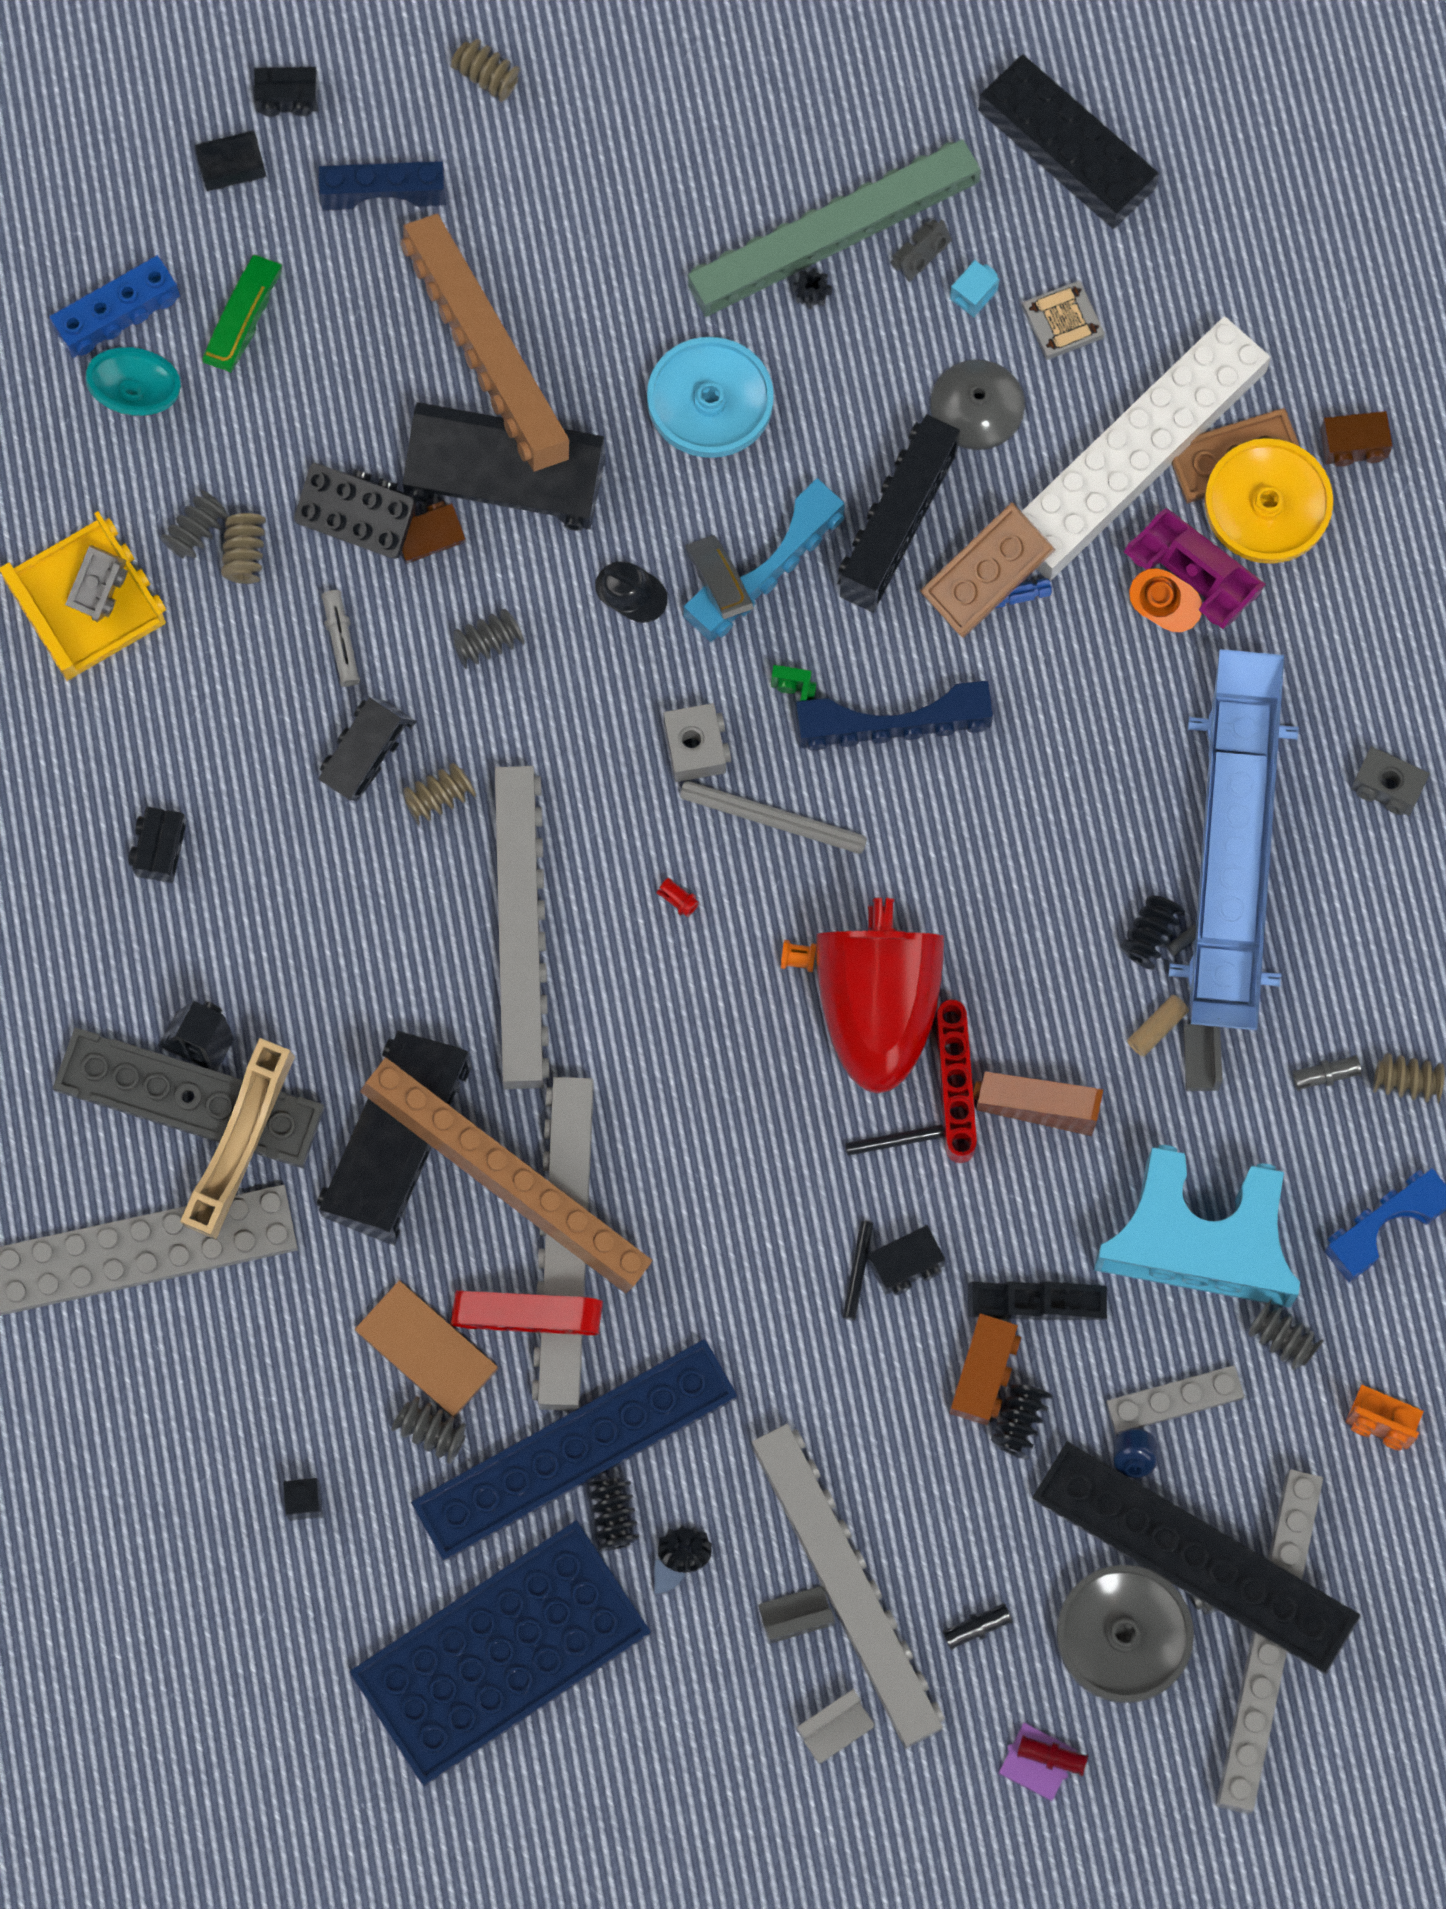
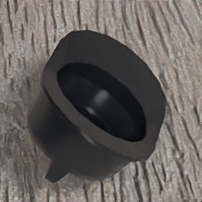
[595,561,668,623]

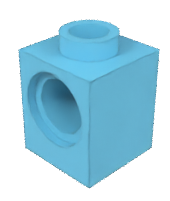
[950,260,999,317]

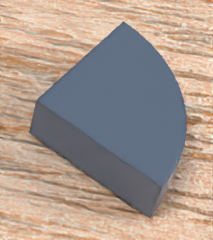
[655,1560,686,1595]

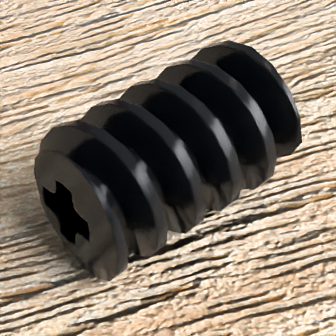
[1120,895,1185,970]
[991,1384,1053,1459]
[588,1478,640,1551]

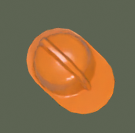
[1129,568,1202,632]

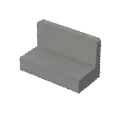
[796,1689,874,1764]

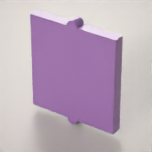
[998,1723,1077,1801]

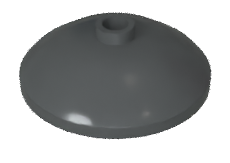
[930,360,1025,450]

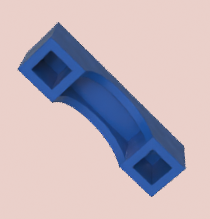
[1324,1168,1446,1283]

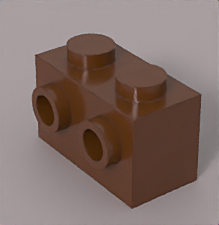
[1320,411,1393,467]
[402,501,466,564]

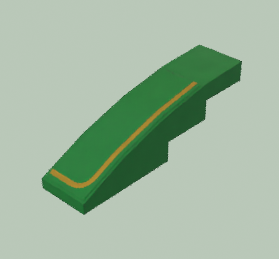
[202,254,282,373]

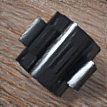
[793,267,832,309]

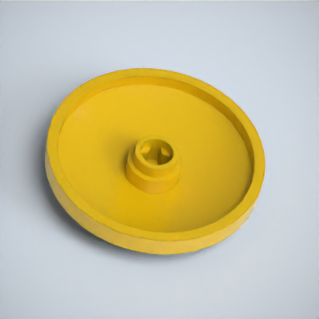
[1205,439,1333,564]

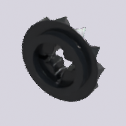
[658,1525,712,1573]

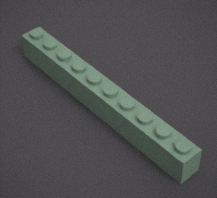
[688,139,981,318]

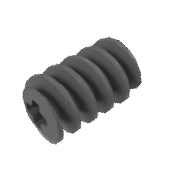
[160,489,229,559]
[453,609,525,669]
[1248,1299,1324,1370]
[391,1396,466,1464]

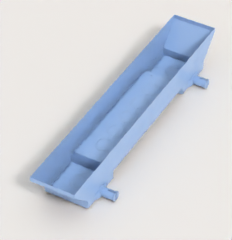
[1168,649,1299,1030]

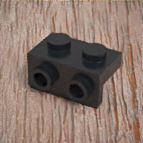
[195,131,267,192]

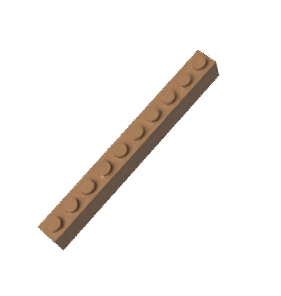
[400,213,569,472]
[360,1057,653,1294]

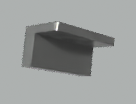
[1183,1018,1222,1091]
[759,1586,835,1644]

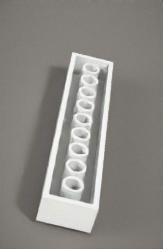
[1022,316,1271,581]

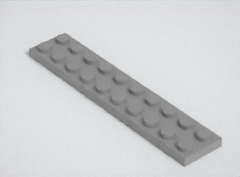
[0,1185,299,1316]

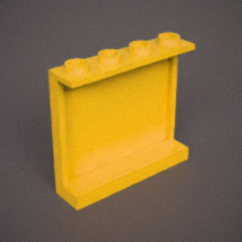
[0,511,167,681]

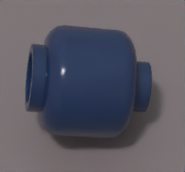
[1113,1428,1157,1478]

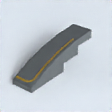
[685,535,754,619]

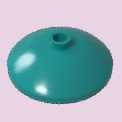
[85,347,181,416]

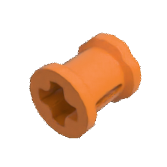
[780,940,816,973]

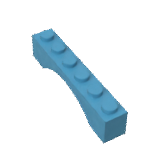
[683,478,845,642]

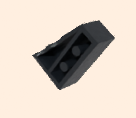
[318,697,417,801]
[158,1001,234,1072]

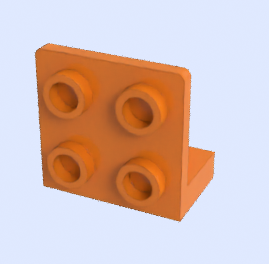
[1345,1384,1424,1451]

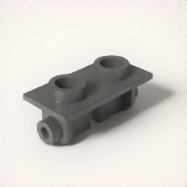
[890,219,952,282]

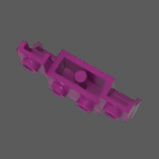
[1124,508,1266,630]

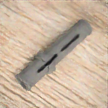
[321,590,360,687]

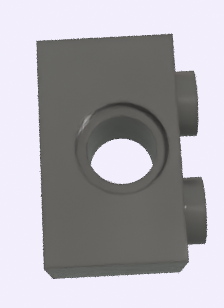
[1351,746,1430,816]

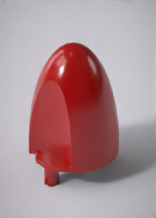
[816,898,945,1094]

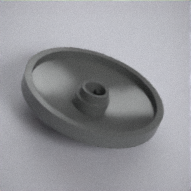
[1056,1565,1194,1703]

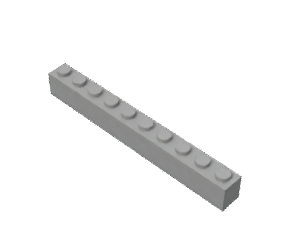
[495,766,550,1089]
[532,1077,594,1411]
[751,1423,945,1749]
[1215,1469,1323,1814]

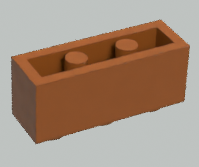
[949,1314,1022,1426]

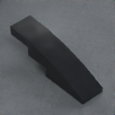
[968,1281,1107,1320]

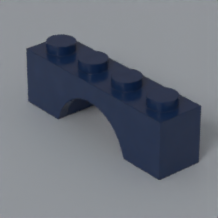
[318,161,446,211]

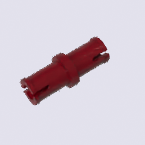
[1017,1735,1089,1777]

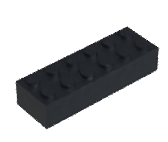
[978,54,1159,230]
[837,414,960,613]

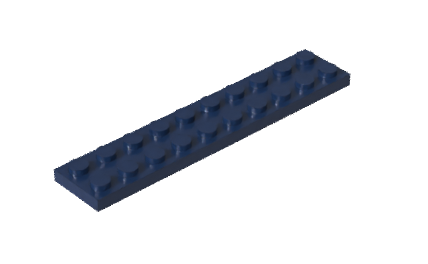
[411,1339,738,1562]

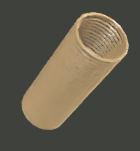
[1127,995,1189,1056]

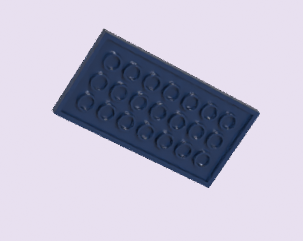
[349,1520,652,1787]

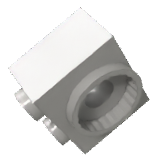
[663,703,731,782]

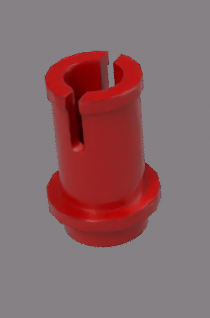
[657,878,699,917]

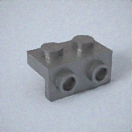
[65,545,128,622]

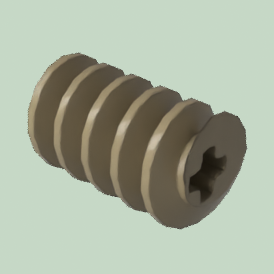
[451,38,520,102]
[221,513,266,584]
[403,763,476,826]
[1373,1053,1445,1104]

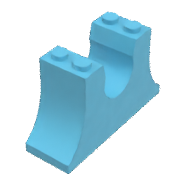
[1094,1145,1300,1307]

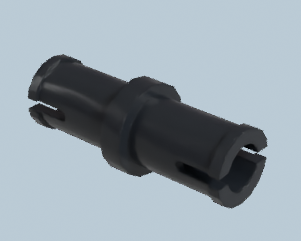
[942,1602,1013,1650]

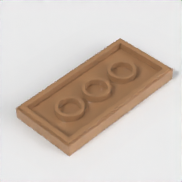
[1172,408,1300,504]
[920,502,1056,638]
[354,1280,498,1418]

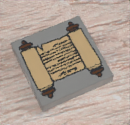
[1022,280,1105,360]

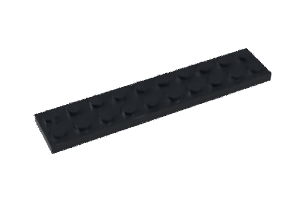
[1032,1441,1361,1675]

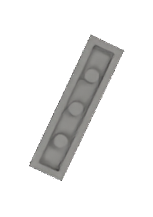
[1106,1365,1245,1435]

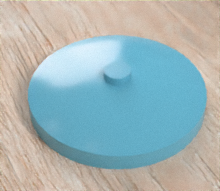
[647,337,774,458]

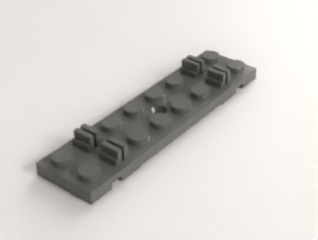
[53,1027,325,1169]

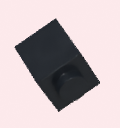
[283,1478,323,1521]

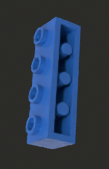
[49,255,180,359]

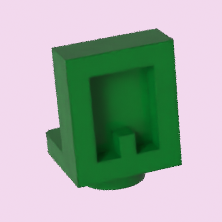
[771,665,817,701]

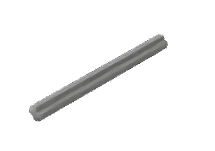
[680,781,867,854]

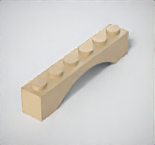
[180,1038,295,1239]

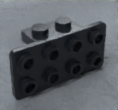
[294,463,417,559]

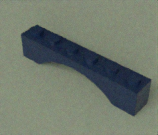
[796,680,993,751]

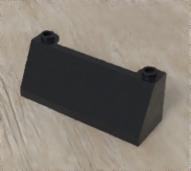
[403,402,606,531]
[317,1031,472,1246]

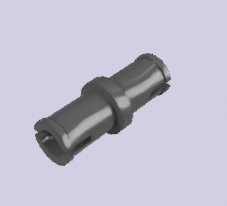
[1292,1055,1362,1091]

